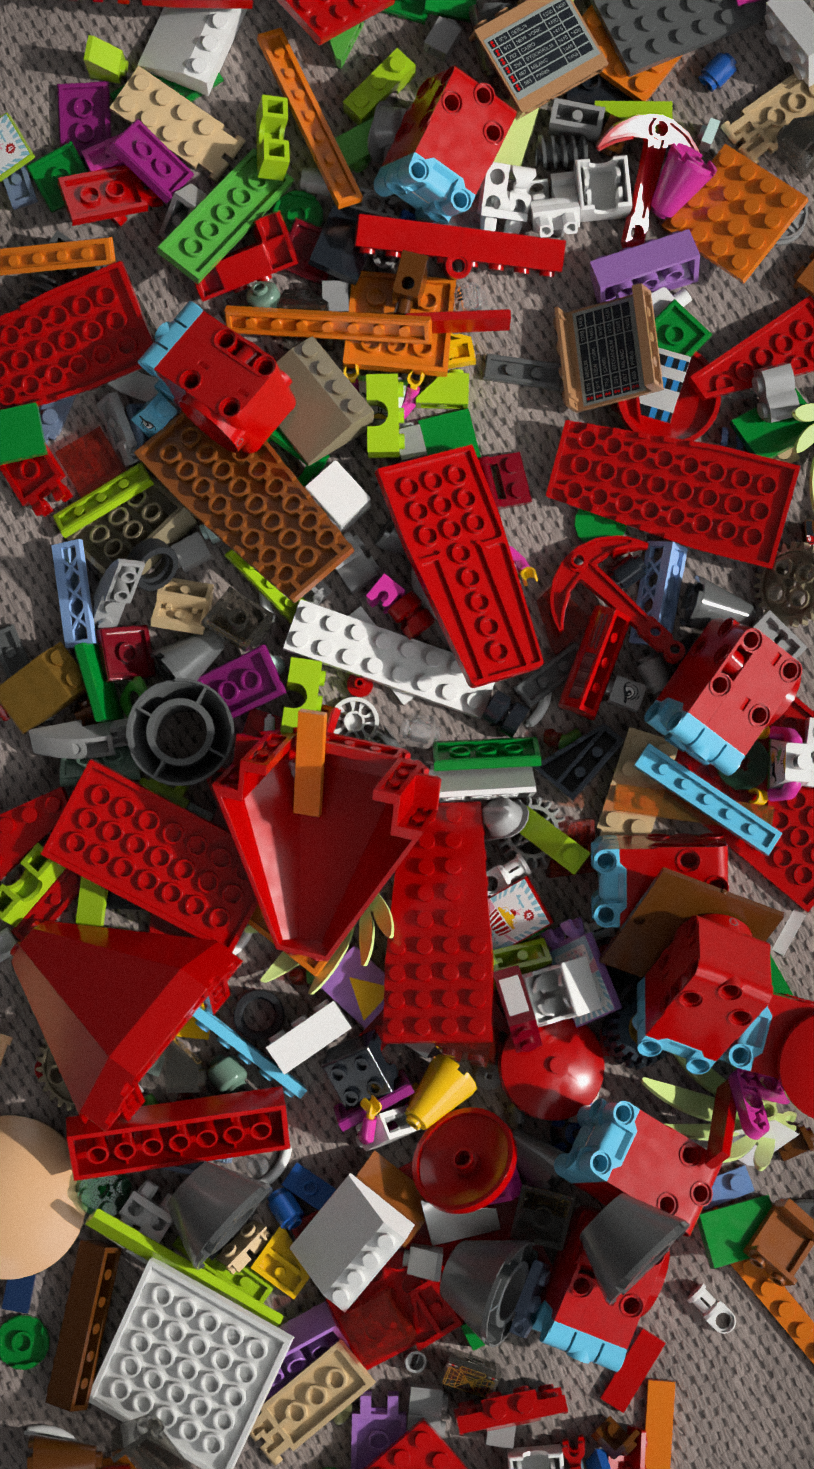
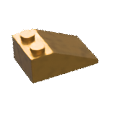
[0,642,87,735]

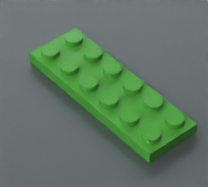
[157,148,294,284]

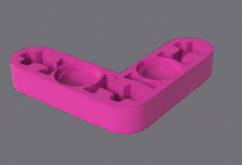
[729,1068,790,1140]

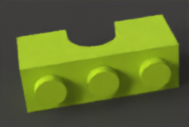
[343,48,416,125]
[256,94,290,181]
[366,373,405,458]
[280,657,326,734]
[0,843,66,927]

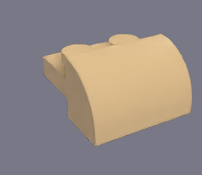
[151,578,214,635]

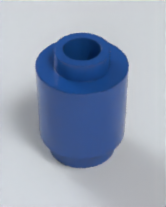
[698,52,737,92]
[267,1188,304,1230]

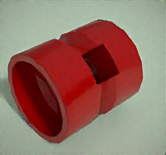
[387,591,436,640]

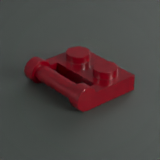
[478,452,532,510]

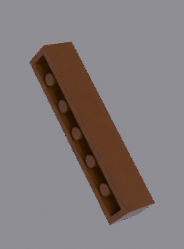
[45,1240,122,1412]

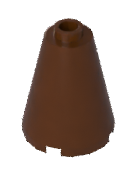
[27,1434,103,1469]

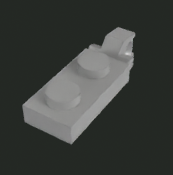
[97,392,141,466]

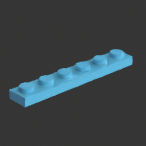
[633,743,783,856]
[193,1006,307,1099]

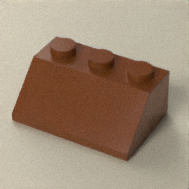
[355,1150,428,1247]

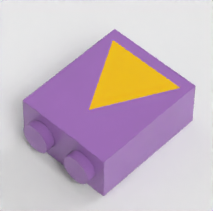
[321,945,385,1028]

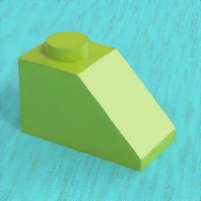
[83,35,128,84]
[416,369,469,410]

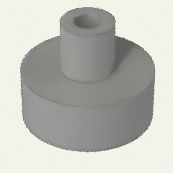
[475,1062,501,1090]

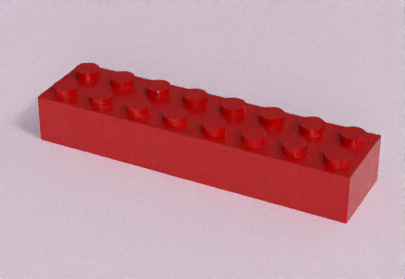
[66,1086,290,1181]

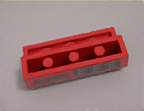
[558,605,631,721]

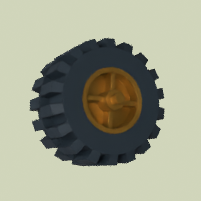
[602,997,668,1069]

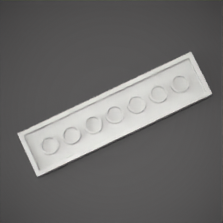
[283,599,495,720]

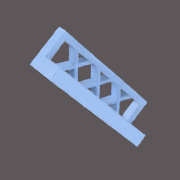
[51,539,97,650]
[629,541,688,645]

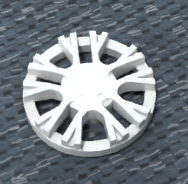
[334,697,379,740]

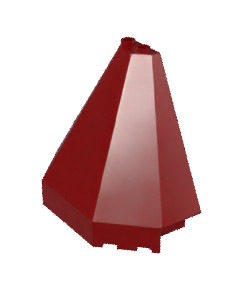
[212,727,441,961]
[10,921,243,1132]

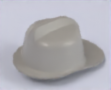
[368,101,407,163]
[482,797,529,841]

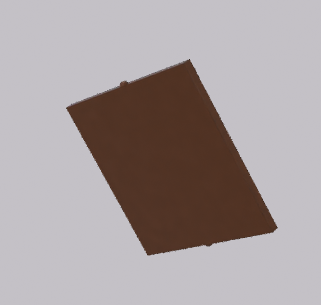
[599,867,784,978]

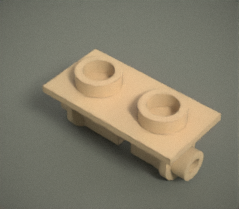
[216,1220,271,1275]

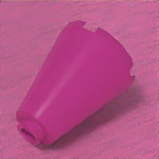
[651,142,717,219]

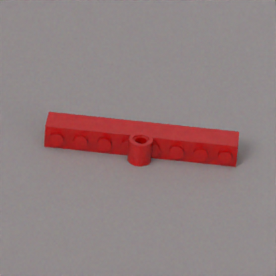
[354,214,566,280]

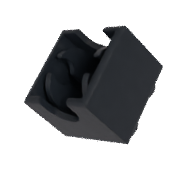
[321,1029,400,1111]

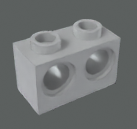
[751,610,807,659]

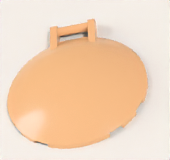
[0,1115,88,1279]

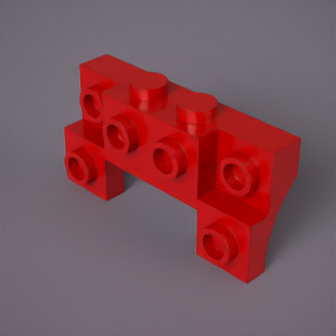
[195,210,299,302]
[453,1384,568,1436]

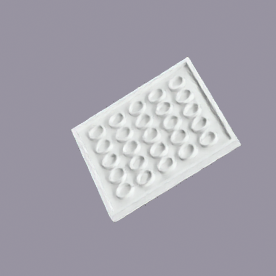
[89,1257,294,1469]

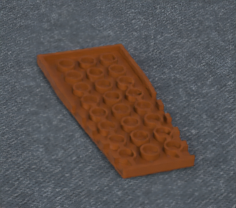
[134,411,354,603]

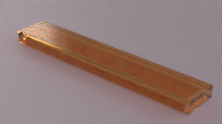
[612,784,774,827]

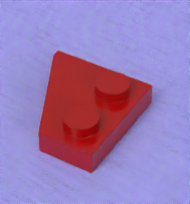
[410,1279,464,1351]

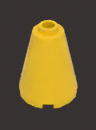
[405,1054,477,1130]

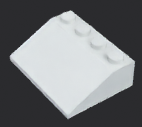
[137,7,247,96]
[429,765,536,803]
[290,1173,415,1312]

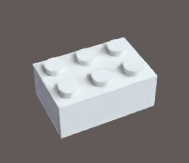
[765,0,814,87]
[266,999,353,1075]

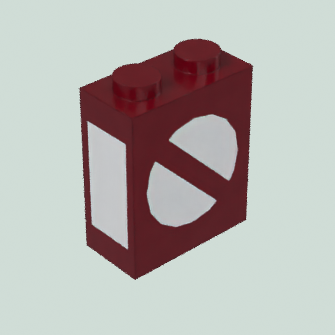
[494,965,543,1053]

